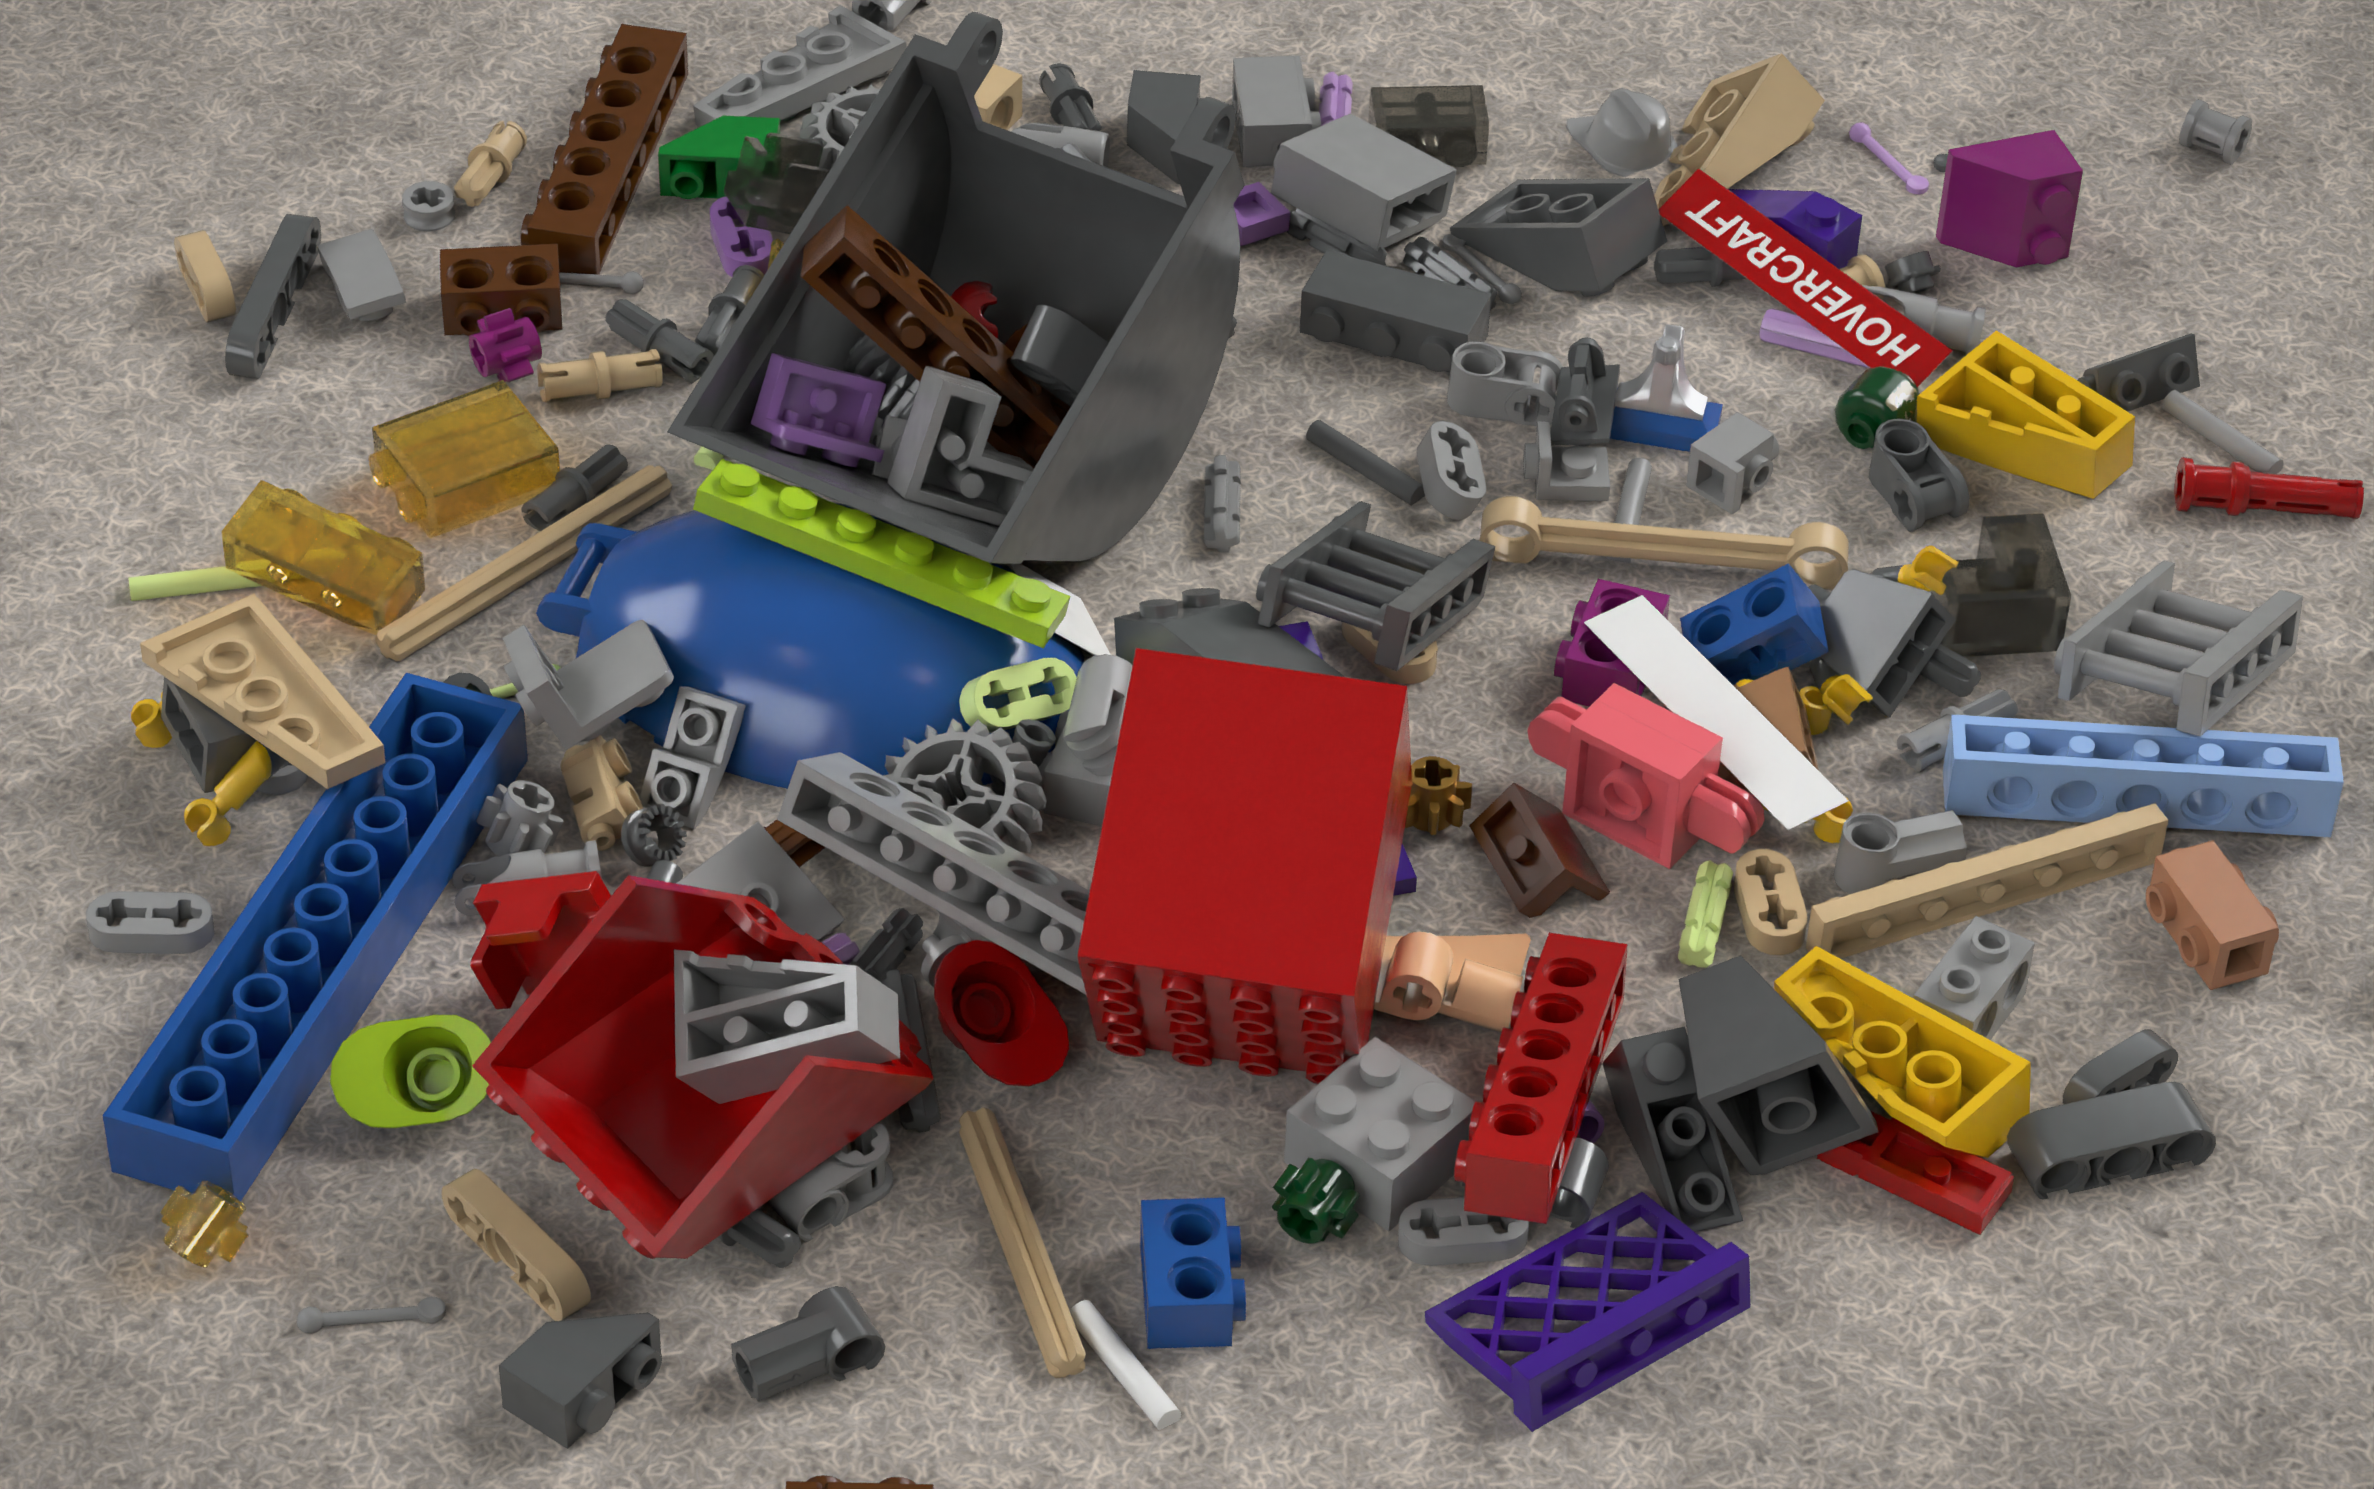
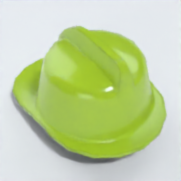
[330,1015,491,1129]

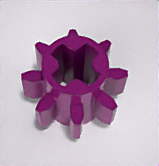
[469,308,542,383]

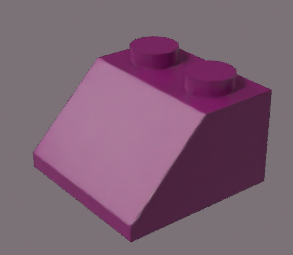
[1936,130,2083,268]

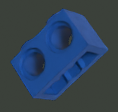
[1680,563,1829,686]
[1140,1197,1246,1349]

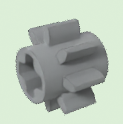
[476,780,564,856]

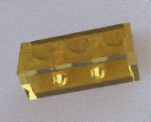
[221,480,425,635]

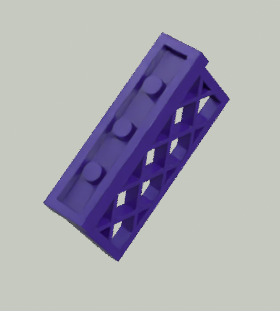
[1425,1192,1751,1432]

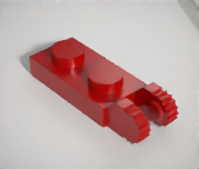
[1816,1111,2015,1235]

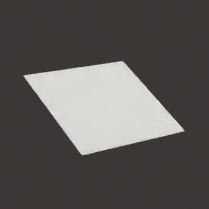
[1011,564,1111,656]

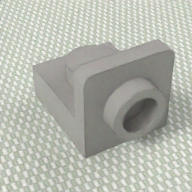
[1523,421,1610,501]

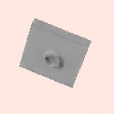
[676,822,845,942]

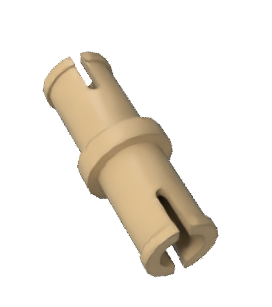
[537,349,663,402]

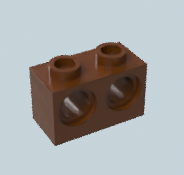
[440,244,563,336]

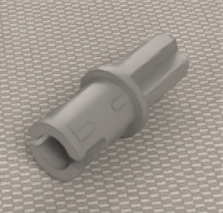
[1897,689,2018,773]

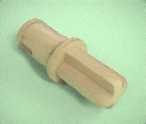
[454,121,527,207]

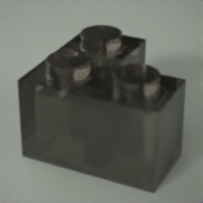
[1931,513,2071,657]

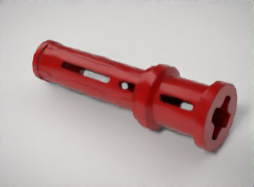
[2174,457,2364,519]

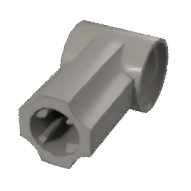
[1833,810,1967,894]

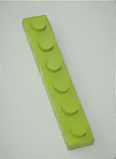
[693,458,1071,648]

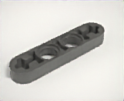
[225,214,321,379]

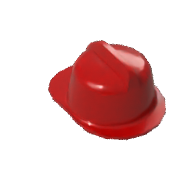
[934,940,1069,1087]

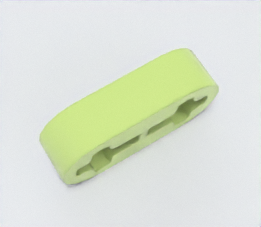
[959,658,1077,733]

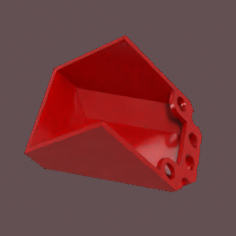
[472,875,934,1259]

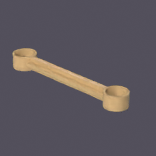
[1480,496,1849,590]

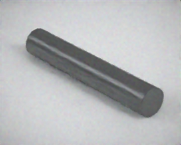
[1306,420,1425,506]

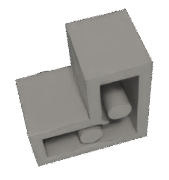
[887,366,1034,526]

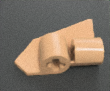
[1374,931,1531,1032]

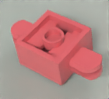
[1527,683,1765,869]

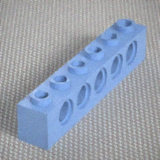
[1943,715,2344,838]

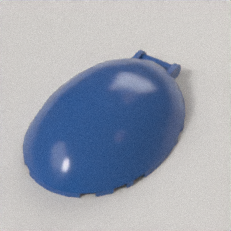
[536,503,1084,789]

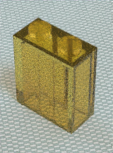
[368,380,560,538]

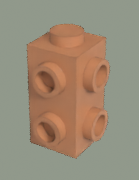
[2146,840,2279,990]

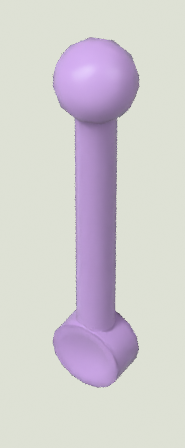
[1849,122,1929,194]

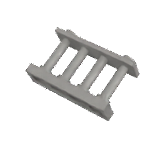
[2054,560,2303,736]

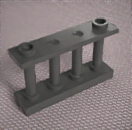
[1256,501,1496,671]

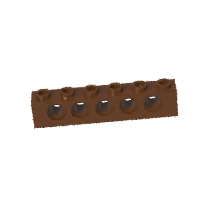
[521,24,688,275]
[801,205,1070,468]

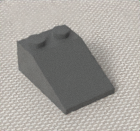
[1450,178,1667,297]
[1114,588,1344,677]

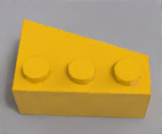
[1917,330,2135,499]

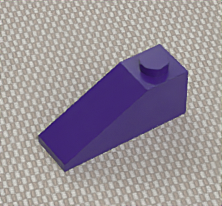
[1728,189,1863,269]

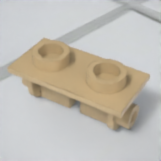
[560,735,644,851]

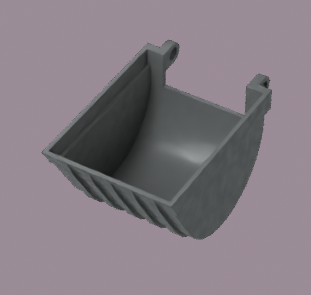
[667,11,1245,564]

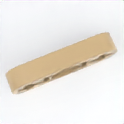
[442,1169,591,1321]

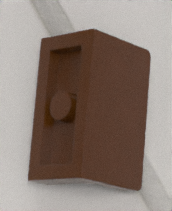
[1469,783,1610,918]

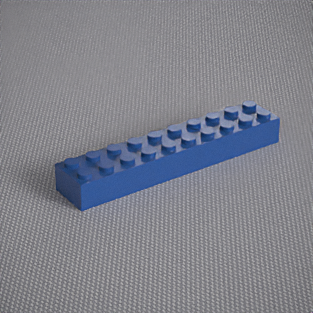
[102,673,528,1209]

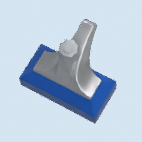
[1610,324,1723,452]

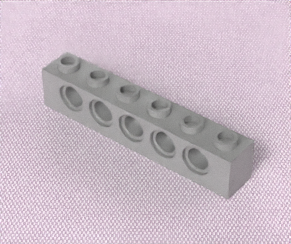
[777,752,1090,994]

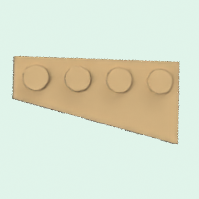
[140,593,385,789]

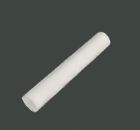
[1070,1300,1181,1430]

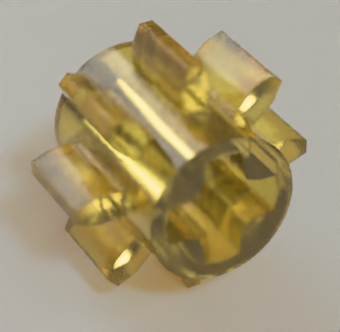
[160,1180,249,1268]

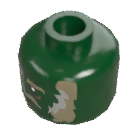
[1835,366,1920,449]

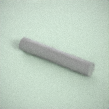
[2162,390,2284,474]
[1607,458,1652,563]

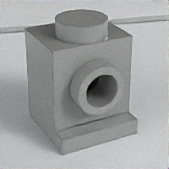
[1686,412,1779,514]

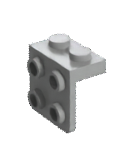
[503,620,674,750]

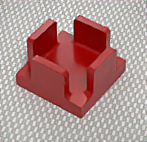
[470,871,611,1010]

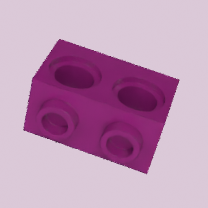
[1554,578,1670,707]

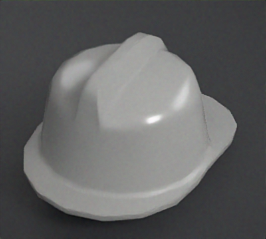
[1566,88,1678,177]

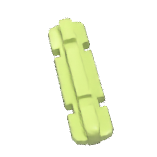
[1678,860,1733,968]

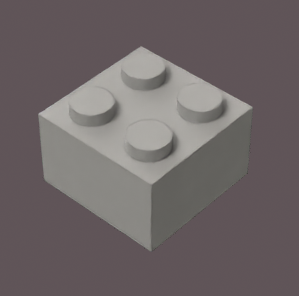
[1284,1037,1476,1231]

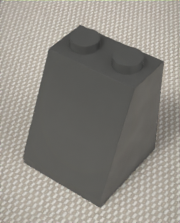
[1678,955,1879,1175]

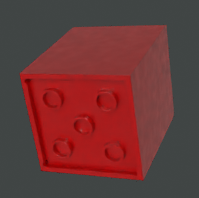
[1077,648,1412,1084]

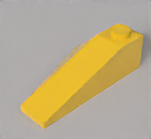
[1774,946,2031,1158]

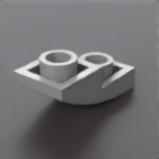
[317,229,407,321]
[640,687,746,829]

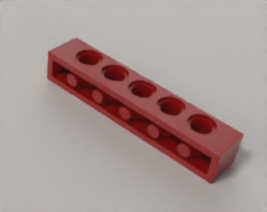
[1454,932,1628,1224]

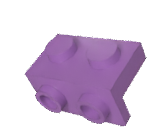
[751,353,886,467]

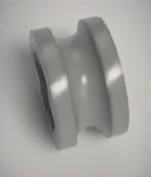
[402,181,455,231]

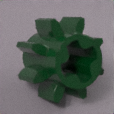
[1272,1157,1360,1244]

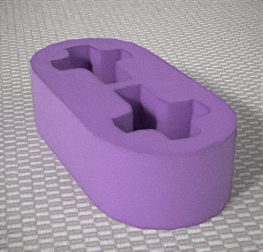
[710,195,774,277]

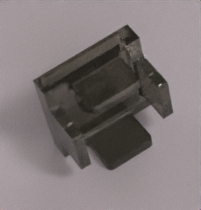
[724,132,830,234]

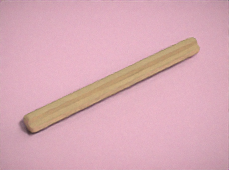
[375,465,672,661]

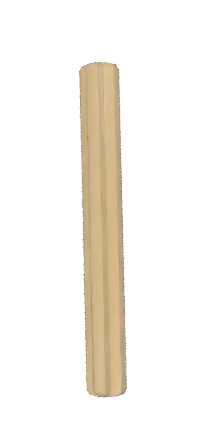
[959,1107,1086,1378]

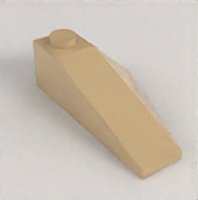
[1654,53,1825,226]

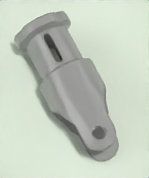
[1863,285,1986,356]
[452,840,602,916]

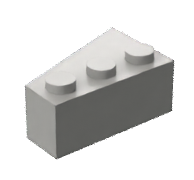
[674,950,900,1104]

